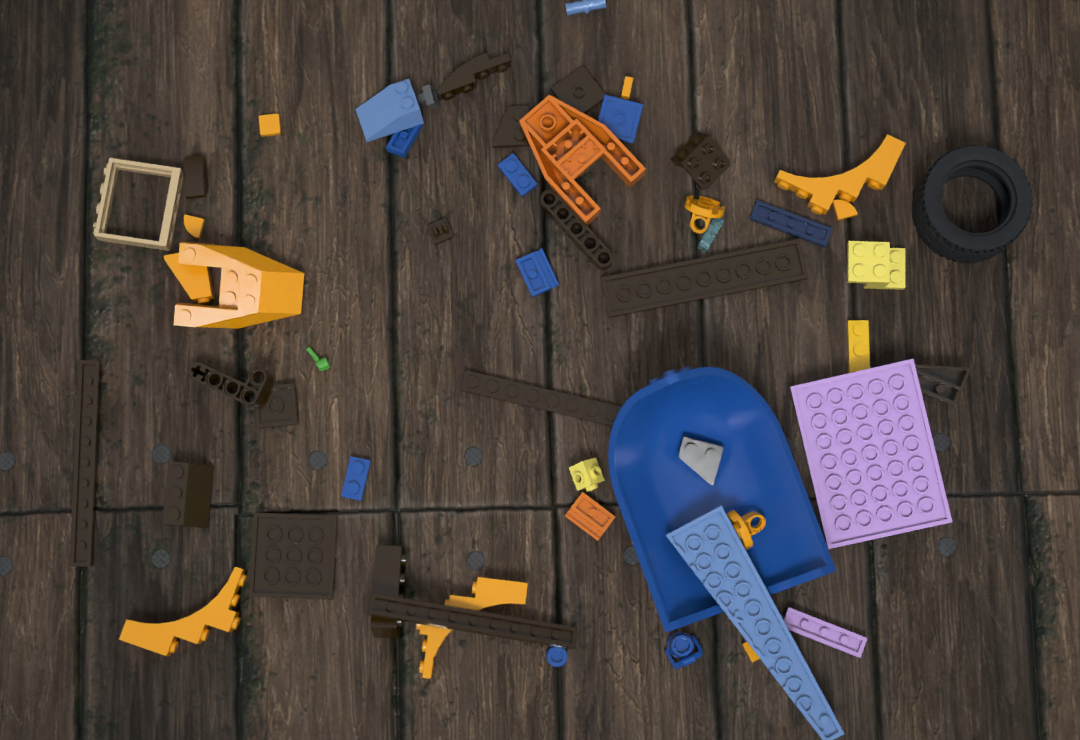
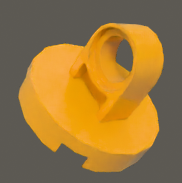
[684,195,725,234]
[726,510,766,550]

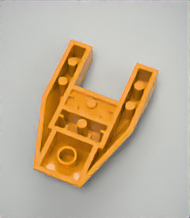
[174,241,305,329]

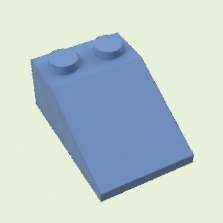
[356,79,424,142]

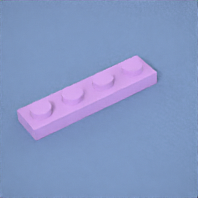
[783,607,868,658]

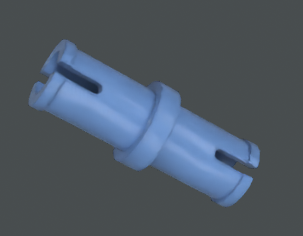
[565,0,606,16]

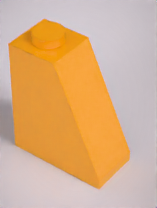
[164,253,215,305]

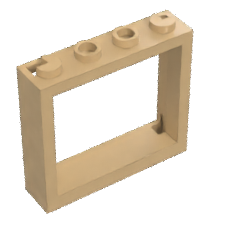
[93,158,184,251]

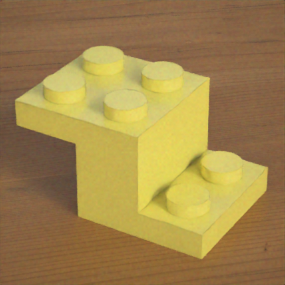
[847,241,905,290]

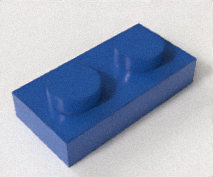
[386,124,423,158]
[497,153,538,197]
[341,456,371,501]

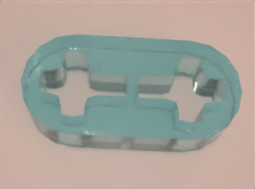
[697,218,725,252]

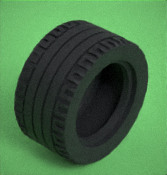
[912,145,1033,264]

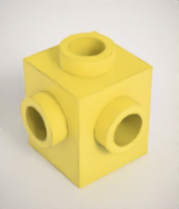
[569,458,605,492]

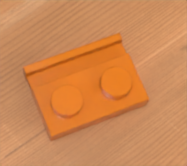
[564,492,616,541]

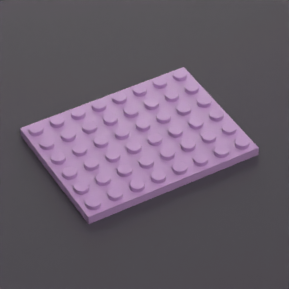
[790,359,952,549]

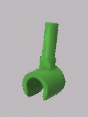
[306,347,330,371]

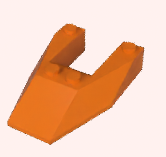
[519,95,646,226]

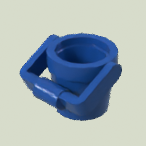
[664,632,703,669]

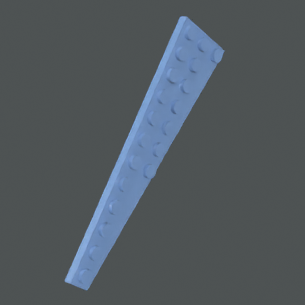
[666,505,844,740]

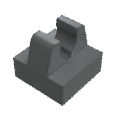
[416,84,441,110]

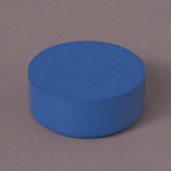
[547,646,568,667]

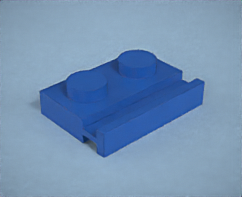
[515,248,559,298]

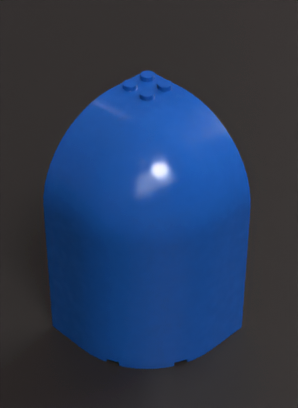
[608,367,836,633]

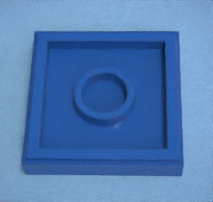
[598,94,643,144]

